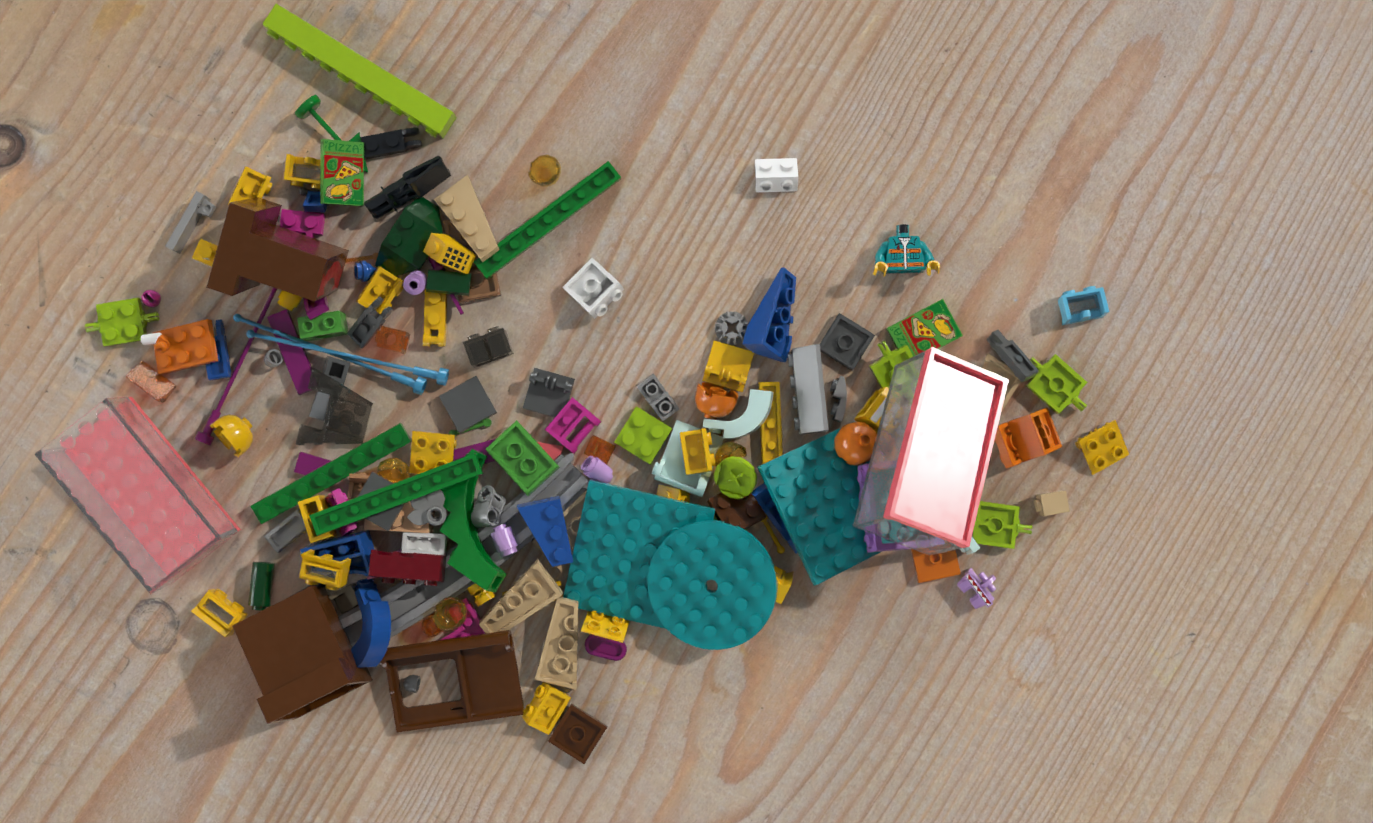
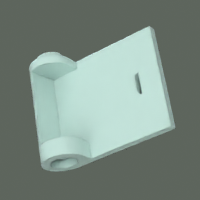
[652,420,724,497]

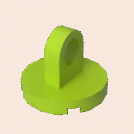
[714,456,757,499]

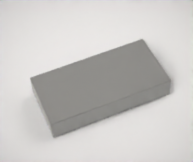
[264,509,306,553]

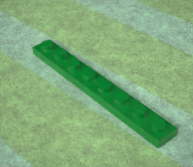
[474,161,621,280]
[250,423,412,524]
[309,453,483,536]

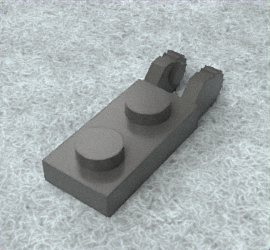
[347,297,393,348]

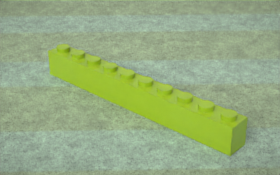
[262,4,456,138]

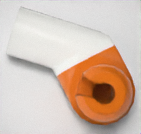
[141,332,170,353]

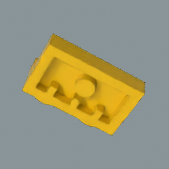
[522,682,571,735]

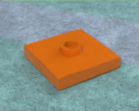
[909,537,961,583]

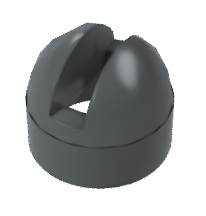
[403,675,421,693]

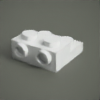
[563,258,624,319]

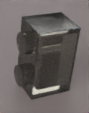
[463,326,514,368]

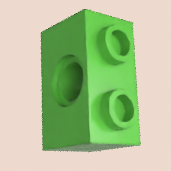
[297,311,348,342]

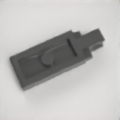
[987,330,1039,382]

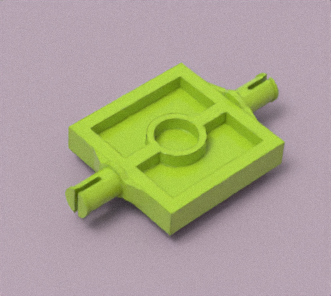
[85,298,159,346]
[869,340,921,406]
[1026,354,1088,414]
[972,501,1032,549]

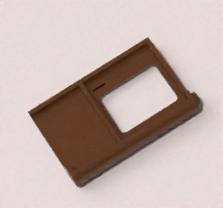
[379,630,524,733]

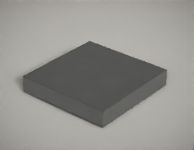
[820,313,875,371]
[439,376,497,434]
[358,472,405,531]

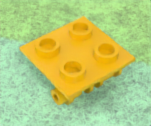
[702,340,754,392]
[1075,420,1129,475]
[409,431,457,474]
[581,611,629,643]

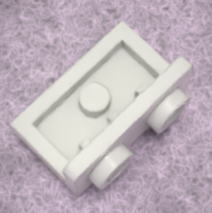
[755,158,798,192]

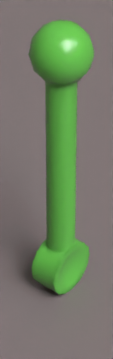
[448,419,492,437]

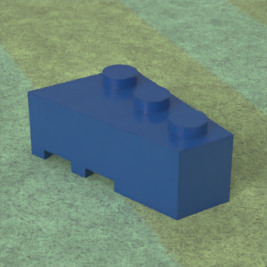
[517,496,573,567]
[300,530,375,576]

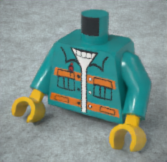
[873,224,940,277]

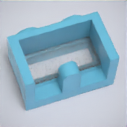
[1058,286,1110,325]

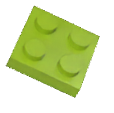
[614,406,672,465]

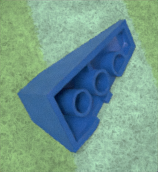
[742,267,796,362]

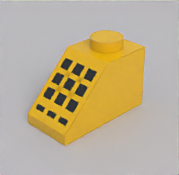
[423,233,476,274]

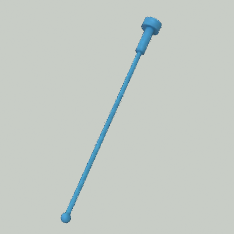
[233,314,427,395]
[246,330,449,386]

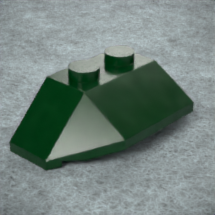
[375,197,443,277]

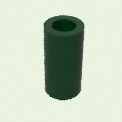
[248,562,275,611]

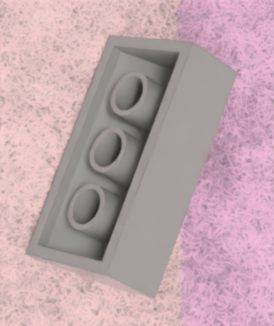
[788,344,828,435]

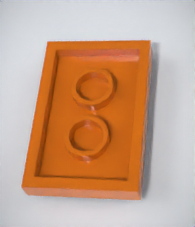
[153,319,218,375]

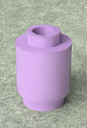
[403,270,427,295]
[581,456,613,484]
[490,524,518,557]

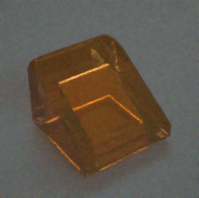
[584,435,616,465]

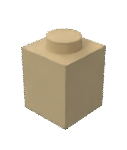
[1034,491,1070,516]

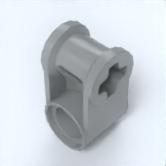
[471,485,506,528]

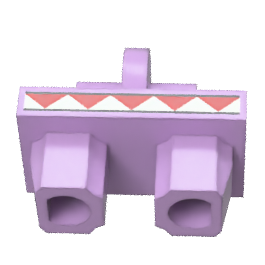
[957,568,996,609]

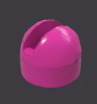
[141,290,161,307]

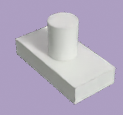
[401,532,447,556]

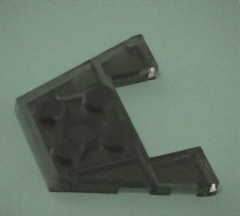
[296,368,373,445]

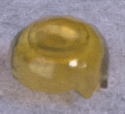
[528,155,561,187]
[715,442,747,467]
[377,458,410,483]
[432,597,467,631]

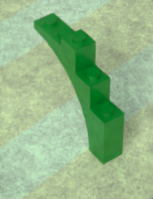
[439,449,507,593]

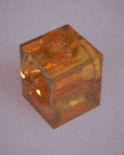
[375,326,410,354]

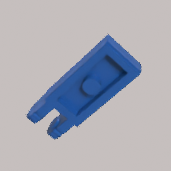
[206,319,231,381]

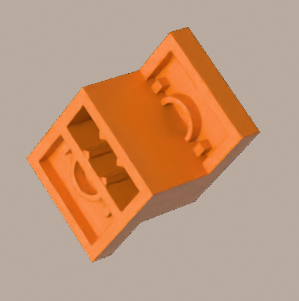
[994,407,1062,469]

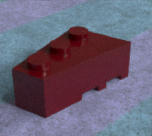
[369,550,446,586]

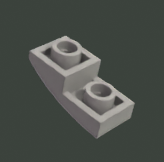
[636,374,679,421]
[829,376,847,423]

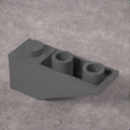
[309,356,350,422]

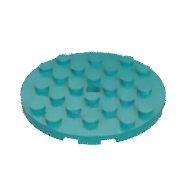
[647,520,778,650]

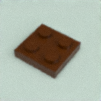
[707,492,766,530]
[548,703,608,764]

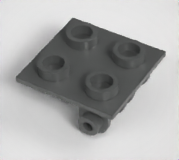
[523,368,575,417]

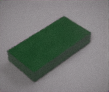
[426,269,471,296]

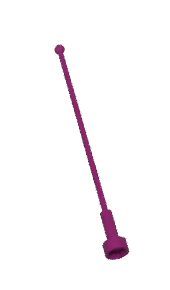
[195,287,277,446]

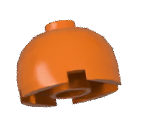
[695,382,739,420]
[834,422,879,466]

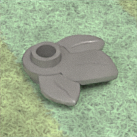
[407,490,447,525]

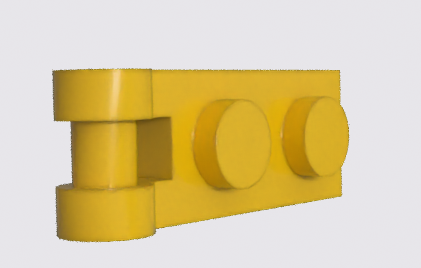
[423,288,447,347]

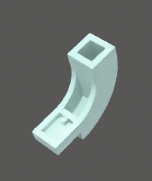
[703,389,773,439]

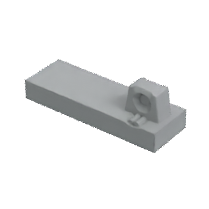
[166,191,216,254]

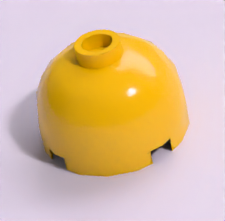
[210,414,253,457]

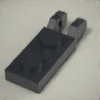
[361,127,422,159]

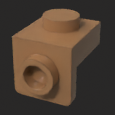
[347,472,370,501]

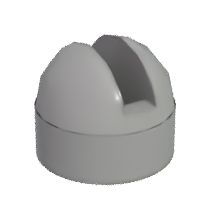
[264,349,283,368]

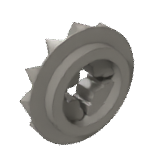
[715,312,748,345]

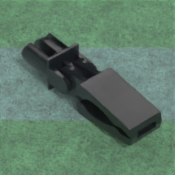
[364,155,451,220]

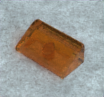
[126,361,177,403]

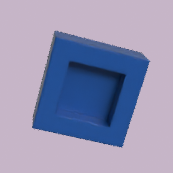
[303,191,328,212]

